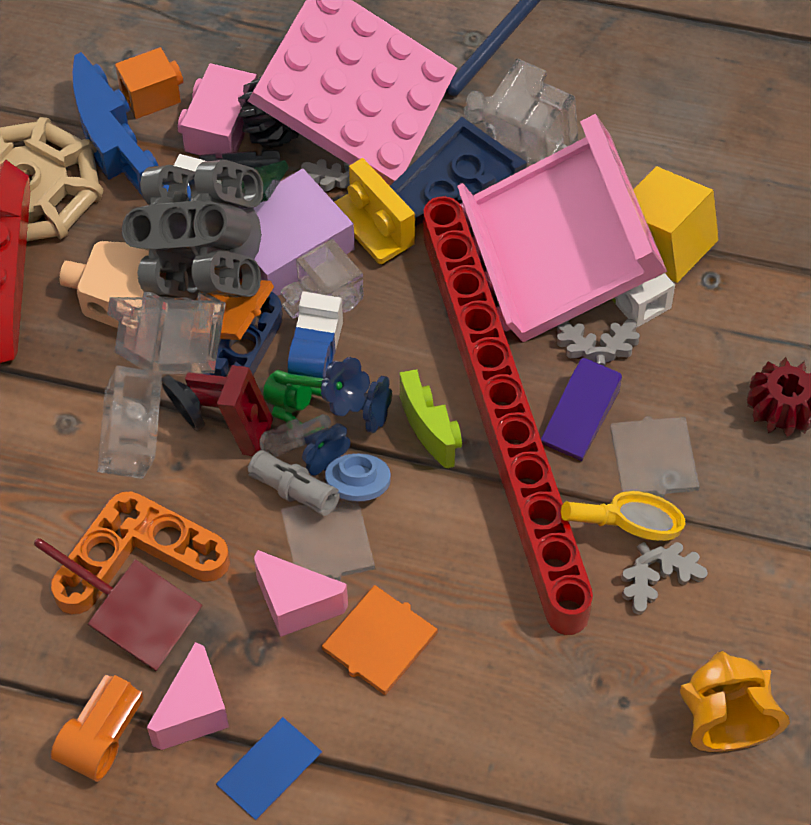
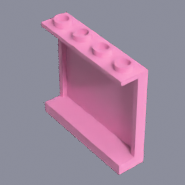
[457,114,667,342]

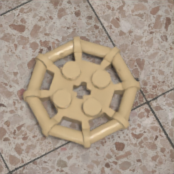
[0,117,103,241]

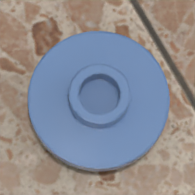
[325,453,391,501]

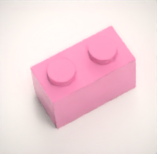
[178,63,257,158]

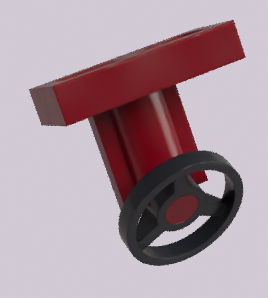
[159,365,273,456]

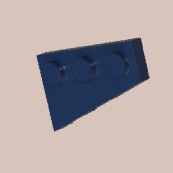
[390,116,528,226]

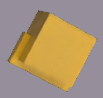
[633,166,719,283]

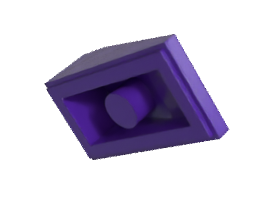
[541,358,622,461]

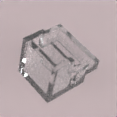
[483,58,579,165]
[107,292,226,375]

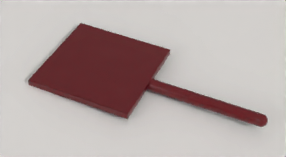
[34,538,203,671]

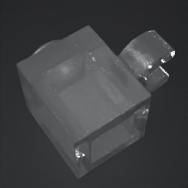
[281,239,364,319]

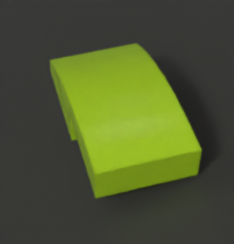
[400,369,462,468]

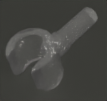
[463,91,518,125]

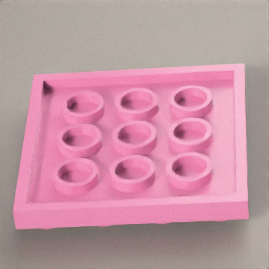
[248,0,457,186]

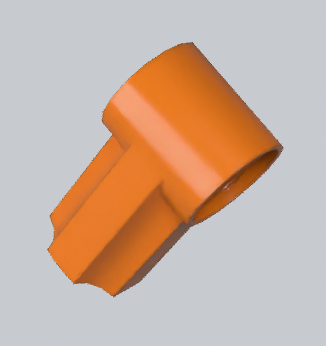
[51,675,144,782]

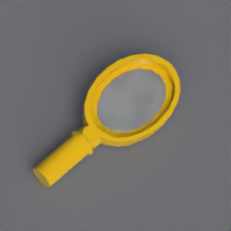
[561,491,686,541]

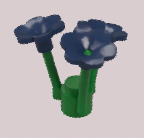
[263,357,392,476]

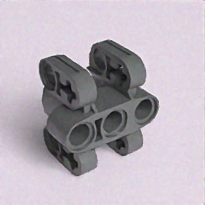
[122,160,263,300]

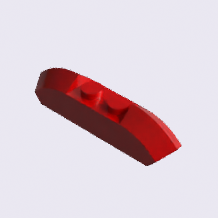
[0,160,31,363]

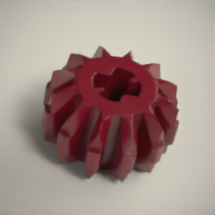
[746,357,811,438]

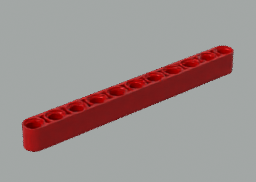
[423,196,593,635]

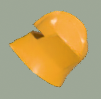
[680,651,790,752]

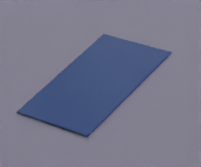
[216,717,322,820]

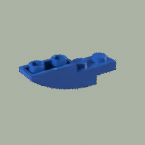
[72,52,159,197]

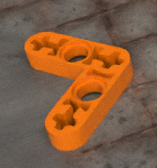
[51,492,230,614]

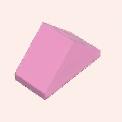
[254,550,348,637]
[147,642,229,750]

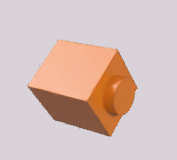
[115,47,184,119]

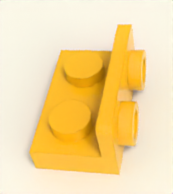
[334,158,415,264]

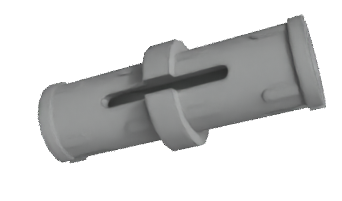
[248,450,340,516]

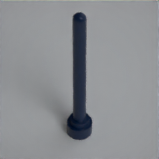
[446,0,541,96]

